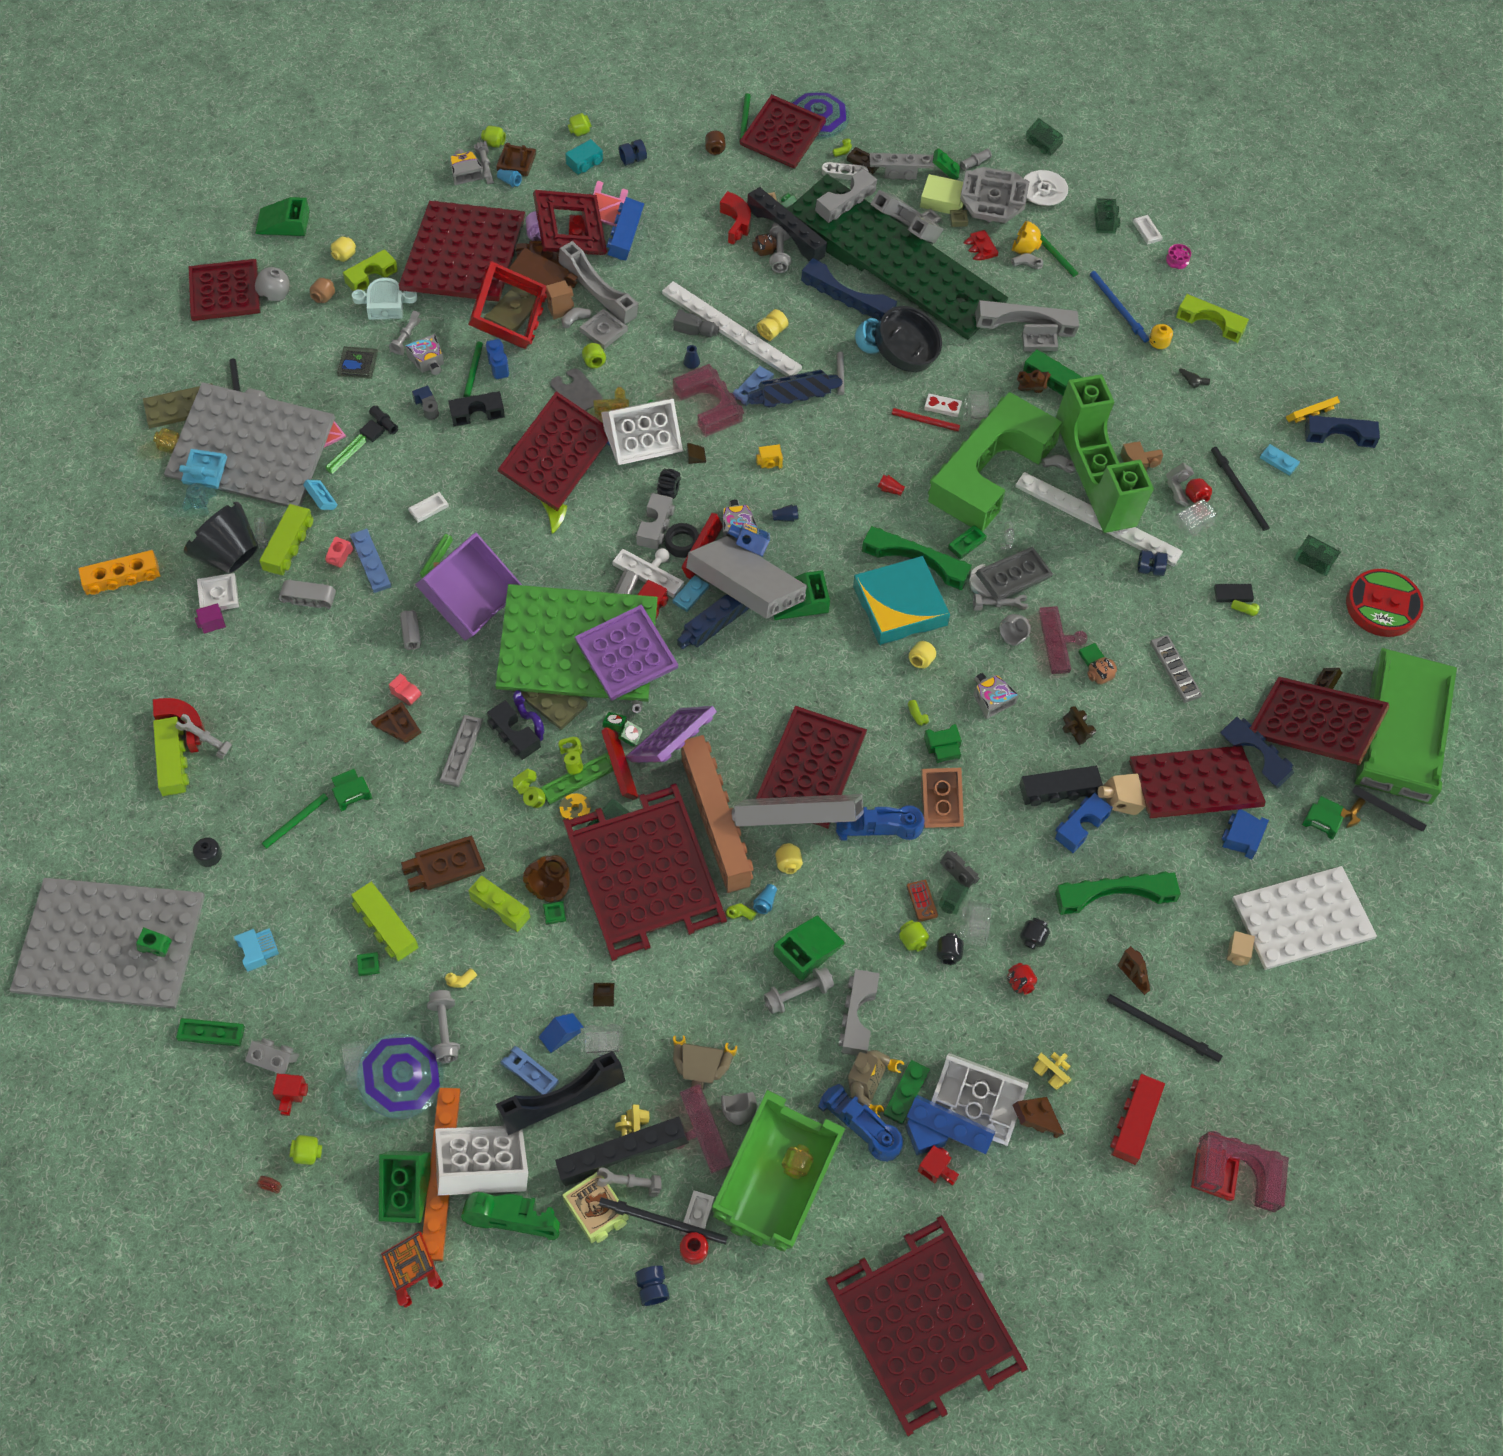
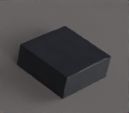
[359,419,385,442]

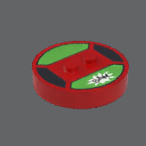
[1346,569,1423,637]

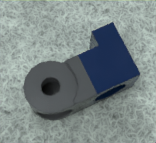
[412,385,439,420]

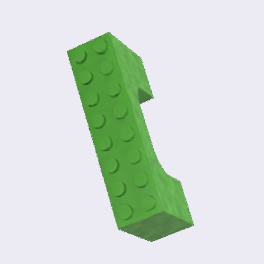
[1056,374,1154,533]
[928,392,1063,532]

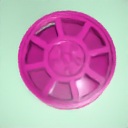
[1166,244,1191,269]

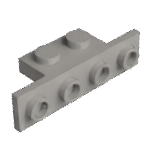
[870,153,934,180]

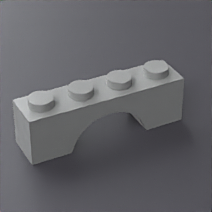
[815,168,877,223]
[839,969,880,1056]

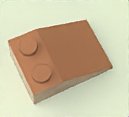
[921,768,964,828]

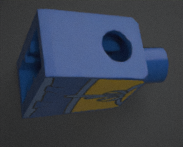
[727,523,770,557]

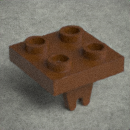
[496,142,536,176]

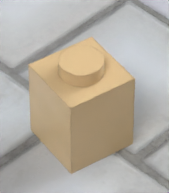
[1227,931,1255,966]

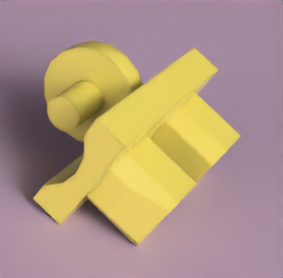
[1033,1052,1071,1090]
[615,1105,650,1136]

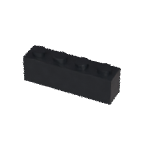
[1019,765,1103,806]

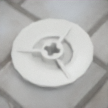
[1023,170,1068,206]

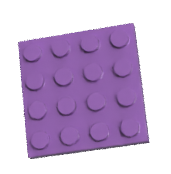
[575,605,678,701]
[626,706,717,763]

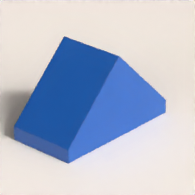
[539,1013,585,1053]
[906,1118,948,1156]

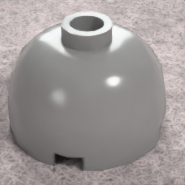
[255,267,290,301]

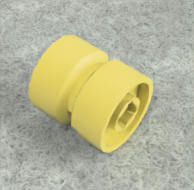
[757,309,788,341]

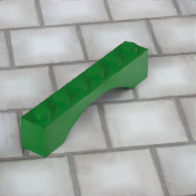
[862,526,972,591]
[1055,871,1181,915]

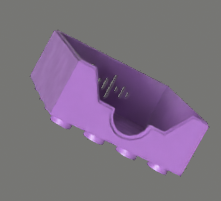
[415,532,522,641]

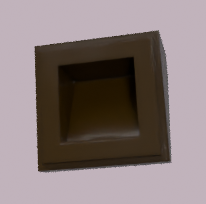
[687,443,706,464]
[593,983,615,1007]

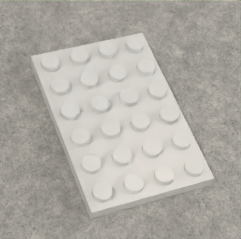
[1232,866,1377,970]

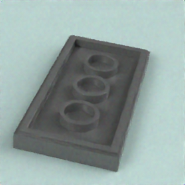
[975,547,1053,602]

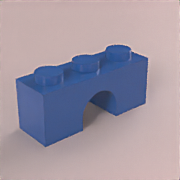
[1055,793,1113,853]

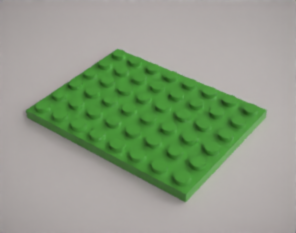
[496,584,658,702]

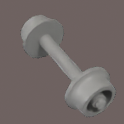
[769,223,791,273]
[764,967,834,1014]
[427,990,460,1063]

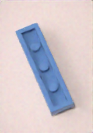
[350,529,391,593]

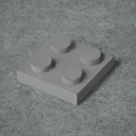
[580,309,628,349]

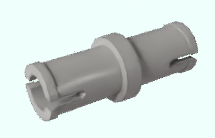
[960,148,992,171]

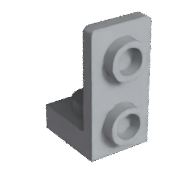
[1166,463,1194,507]

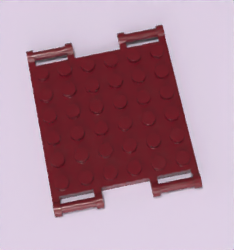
[562,783,727,961]
[825,1215,1028,1437]

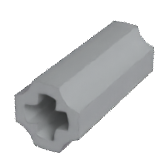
[614,570,639,595]
[400,610,421,650]

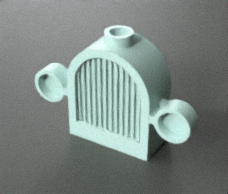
[352,277,417,320]

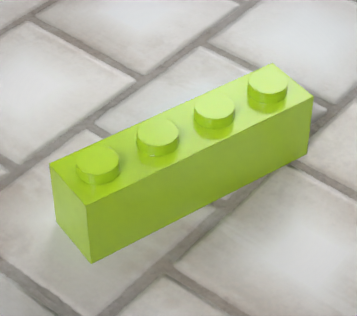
[259,504,313,576]
[153,717,189,796]
[351,881,419,961]

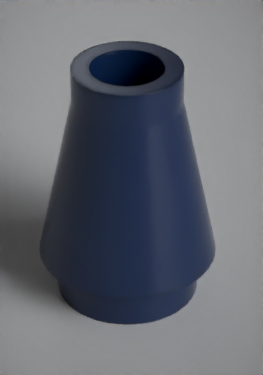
[683,345,700,369]
[772,504,799,522]

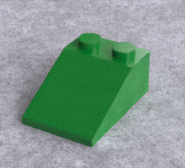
[379,1150,431,1223]

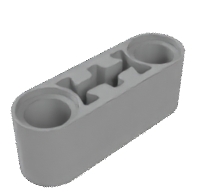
[279,580,336,609]

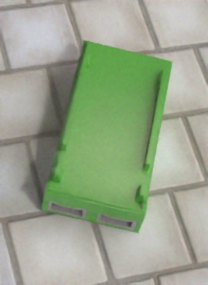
[1354,648,1457,805]

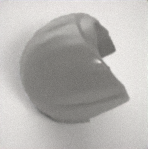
[999,614,1031,646]
[721,1092,757,1125]

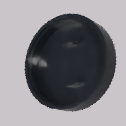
[875,306,942,372]

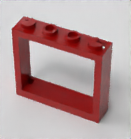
[468,261,547,349]

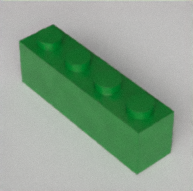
[1023,349,1083,396]

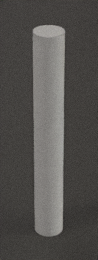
[837,352,844,395]

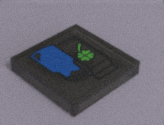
[337,346,378,379]

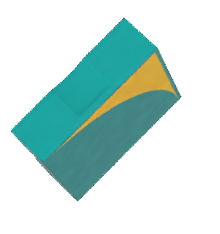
[853,556,950,645]

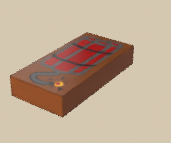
[906,880,938,922]

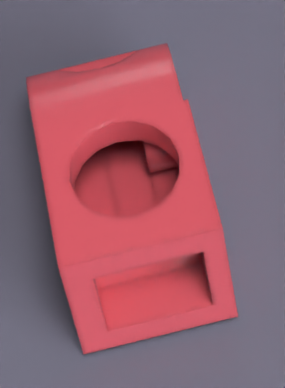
[326,536,354,568]
[389,673,421,706]

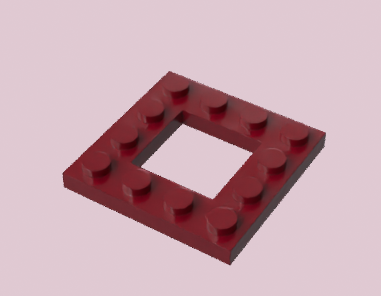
[533,190,607,255]

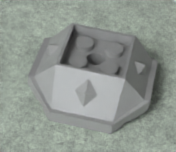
[960,167,1030,223]

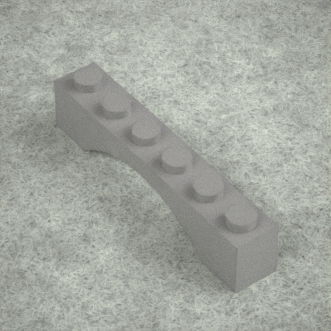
[558,241,638,324]
[975,300,1079,337]

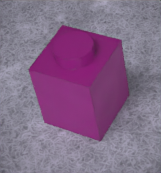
[195,603,226,634]

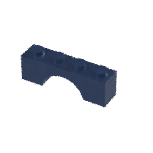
[1305,415,1380,448]
[1220,717,1294,788]

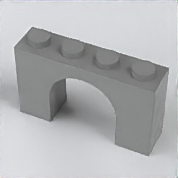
[871,190,944,243]

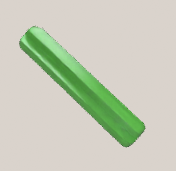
[325,434,366,474]
[420,534,453,578]

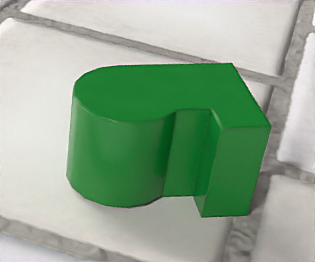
[136,927,172,957]

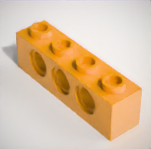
[78,550,161,595]

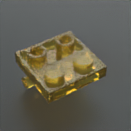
[593,387,629,416]

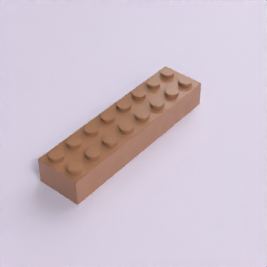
[681,735,754,893]

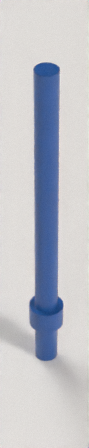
[1090,271,1149,343]

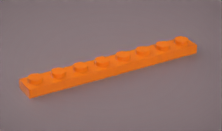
[422,1088,461,1261]

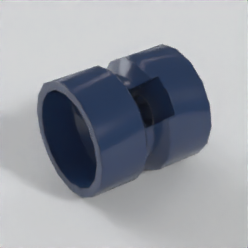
[618,139,647,166]
[1137,550,1168,576]
[635,1266,670,1306]

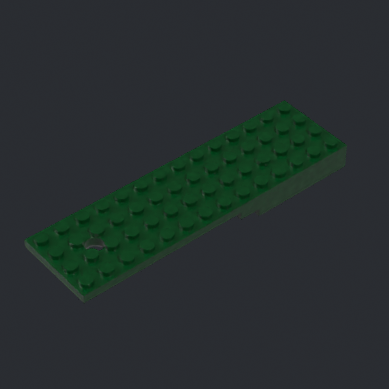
[787,174,1008,340]

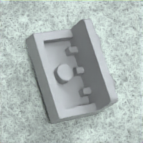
[1022,324,1058,351]
[245,1038,299,1074]

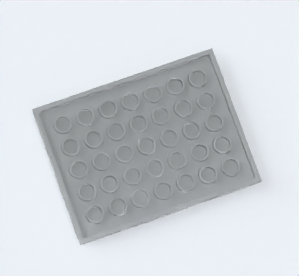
[164,382,335,507]
[10,878,205,1009]

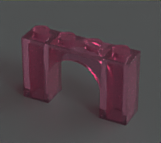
[673,364,744,437]
[1194,1131,1289,1212]

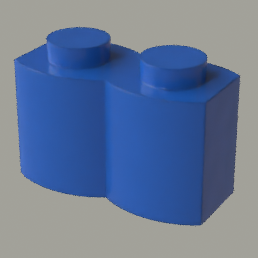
[486,339,509,379]

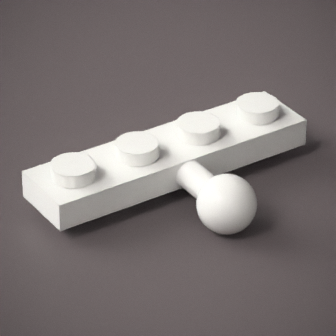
[613,548,684,598]

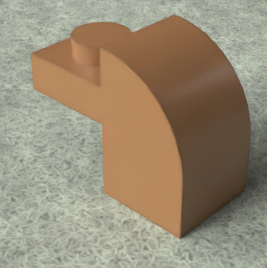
[1120,441,1163,471]

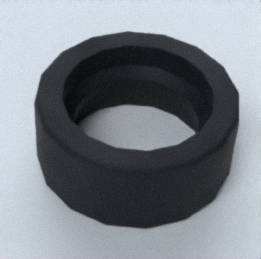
[665,523,699,558]

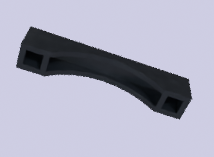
[747,187,827,261]
[495,1051,626,1136]
[555,1116,689,1186]

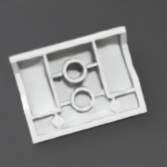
[932,1053,1029,1146]

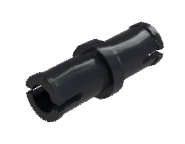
[369,405,398,434]

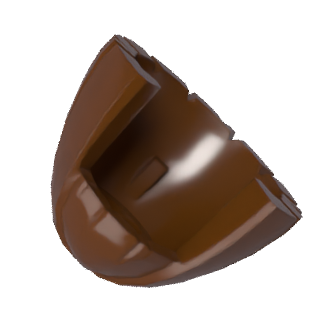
[523,855,570,902]

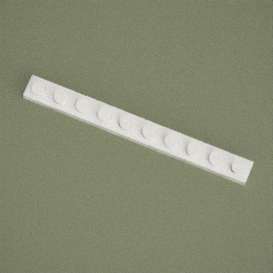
[662,281,802,376]
[1015,472,1183,567]

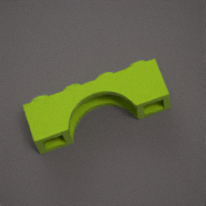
[1176,294,1249,343]

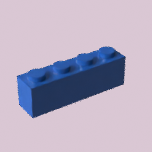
[606,197,644,261]
[907,1095,996,1154]

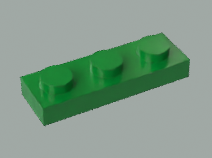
[176,1018,245,1047]
[883,1060,930,1125]

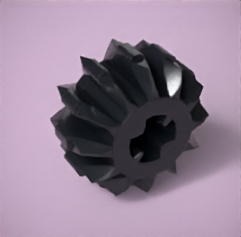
[657,468,681,499]

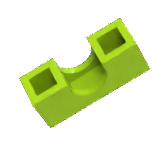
[343,249,398,291]
[468,875,530,933]

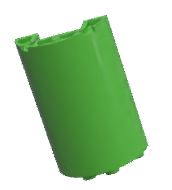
[712,1090,845,1252]

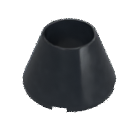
[184,502,258,574]

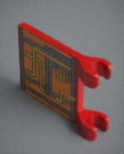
[381,1231,443,1308]

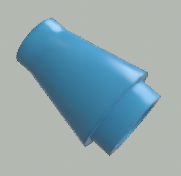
[497,169,522,187]
[753,884,777,914]

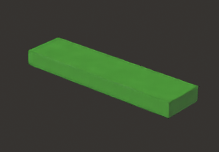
[540,753,614,805]

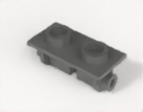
[940,850,980,890]

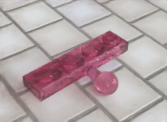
[1038,606,1088,674]
[674,1084,732,1174]

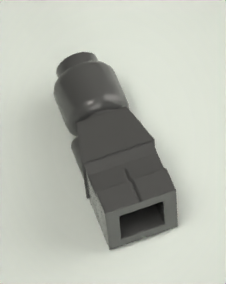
[673,309,719,337]

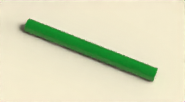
[740,93,751,140]
[1040,234,1078,277]
[463,341,483,397]
[261,793,328,849]

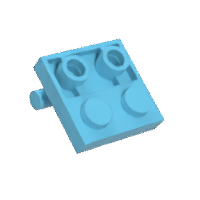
[179,449,227,489]

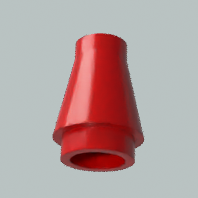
[878,475,905,496]

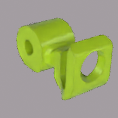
[558,737,583,775]

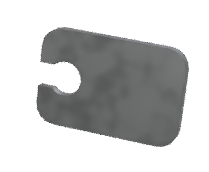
[551,369,602,411]

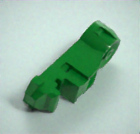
[461,1192,560,1240]

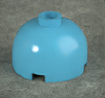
[855,318,880,354]

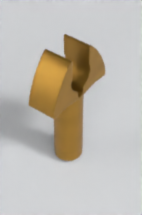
[1340,797,1366,828]

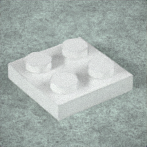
[197,573,239,610]

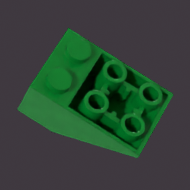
[255,197,310,236]
[773,570,830,620]
[773,915,845,982]

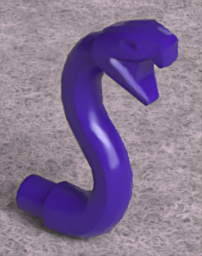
[513,690,544,741]

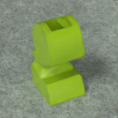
[512,769,545,808]

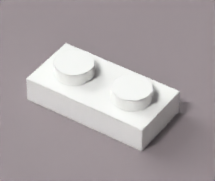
[680,1190,715,1236]

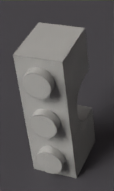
[636,493,675,550]

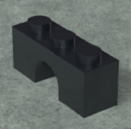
[448,391,505,427]
[487,700,541,760]

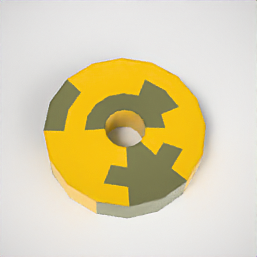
[559,793,591,820]

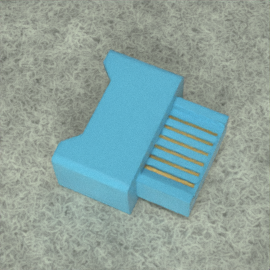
[234,928,279,972]

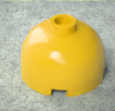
[1012,221,1042,254]

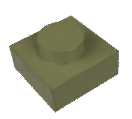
[950,210,968,227]

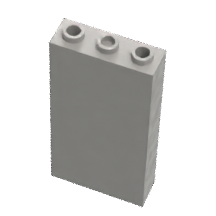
[686,536,807,619]
[732,794,864,826]

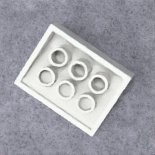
[601,399,683,465]
[435,1126,528,1195]

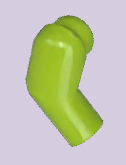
[832,138,852,157]
[1231,600,1260,616]
[908,700,929,726]
[726,903,757,921]

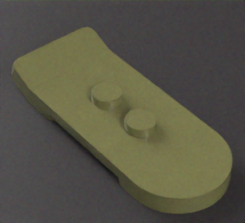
[484,286,547,332]

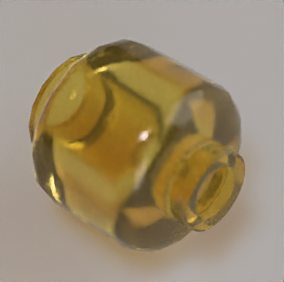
[153,428,180,454]
[781,1144,813,1179]

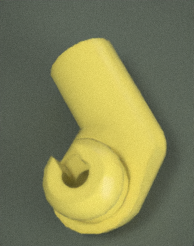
[445,968,477,988]

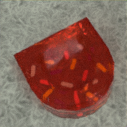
[257,1176,282,1194]

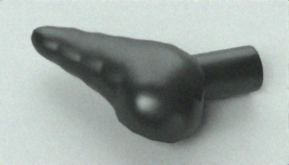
[1179,368,1210,388]

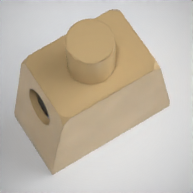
[1098,774,1146,815]

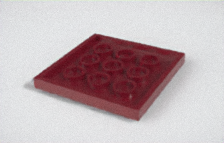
[740,94,826,169]
[188,259,261,321]

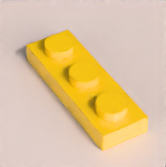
[1286,396,1340,423]

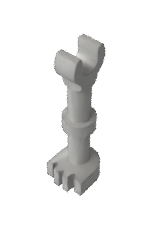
[474,141,494,184]
[389,311,421,355]
[973,593,1028,611]
[175,714,232,759]
[597,1168,662,1197]

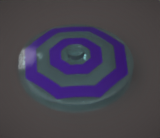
[790,91,849,139]
[357,1033,443,1119]

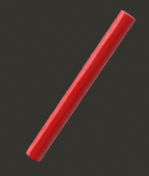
[892,408,960,432]

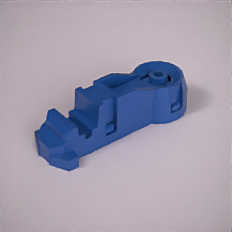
[835,805,925,841]
[818,1084,903,1162]

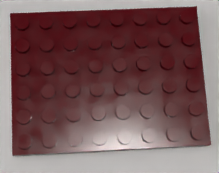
[399,200,526,302]

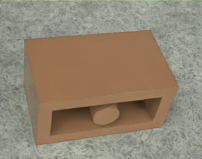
[546,280,574,320]

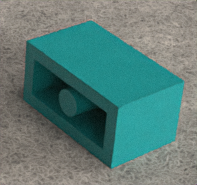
[565,139,603,175]

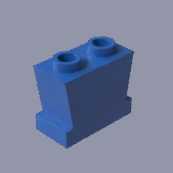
[1221,809,1269,859]

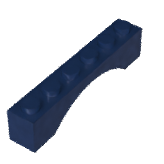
[801,258,897,321]

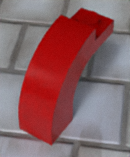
[720,191,751,245]
[153,698,205,753]

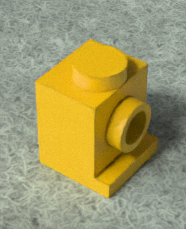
[756,444,783,469]

